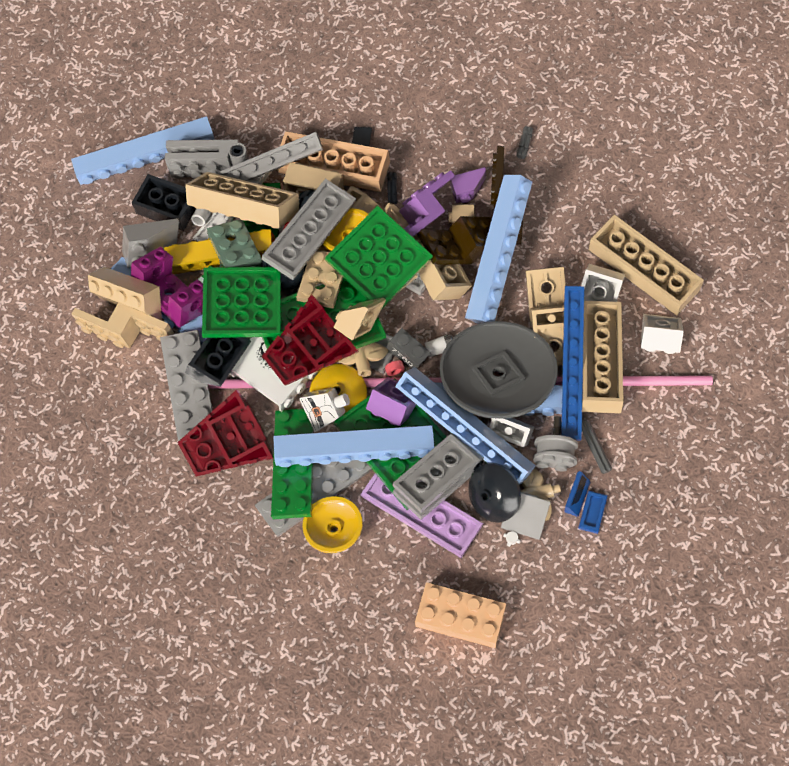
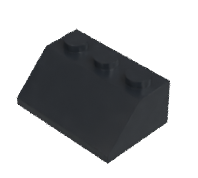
[185,337,251,387]

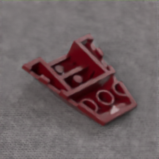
[262,294,359,386]
[177,389,273,477]

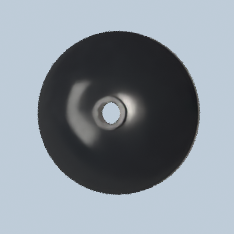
[468,463,521,523]

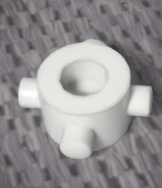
[503,531,521,547]

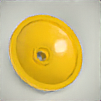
[323,208,368,251]
[310,364,367,414]
[302,496,363,553]

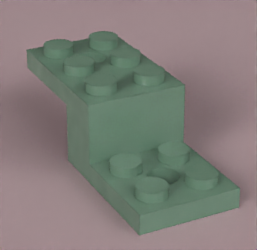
[207,219,261,267]

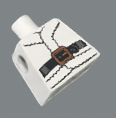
[300,388,350,432]

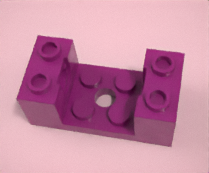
[131,246,203,328]

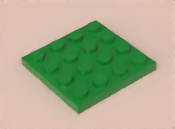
[325,205,433,310]
[202,267,281,338]

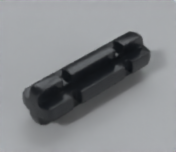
[387,172,398,205]

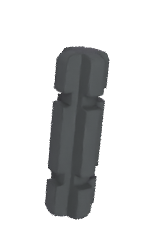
[516,126,533,159]

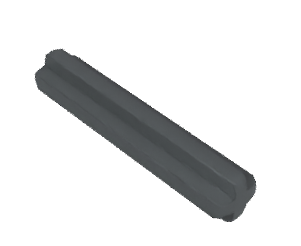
[582,419,612,474]

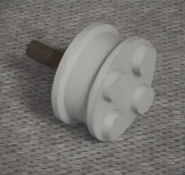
[533,416,578,472]

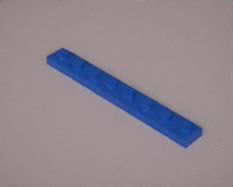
[561,286,584,441]

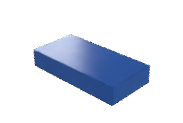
[578,490,608,534]

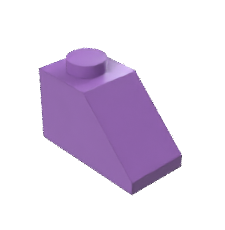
[450,167,486,203]

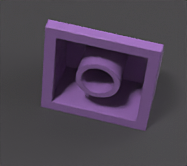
[366,377,416,426]

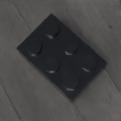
[132,174,196,231]

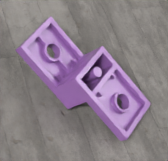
[399,170,455,237]

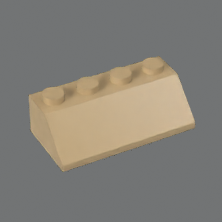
[88,267,162,320]

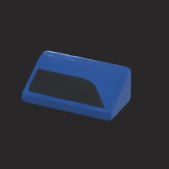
[564,471,591,517]

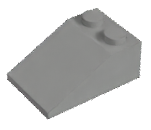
[122,219,179,268]

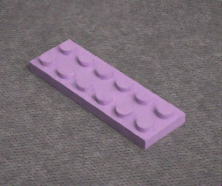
[361,474,483,558]

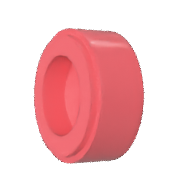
[385,360,405,376]

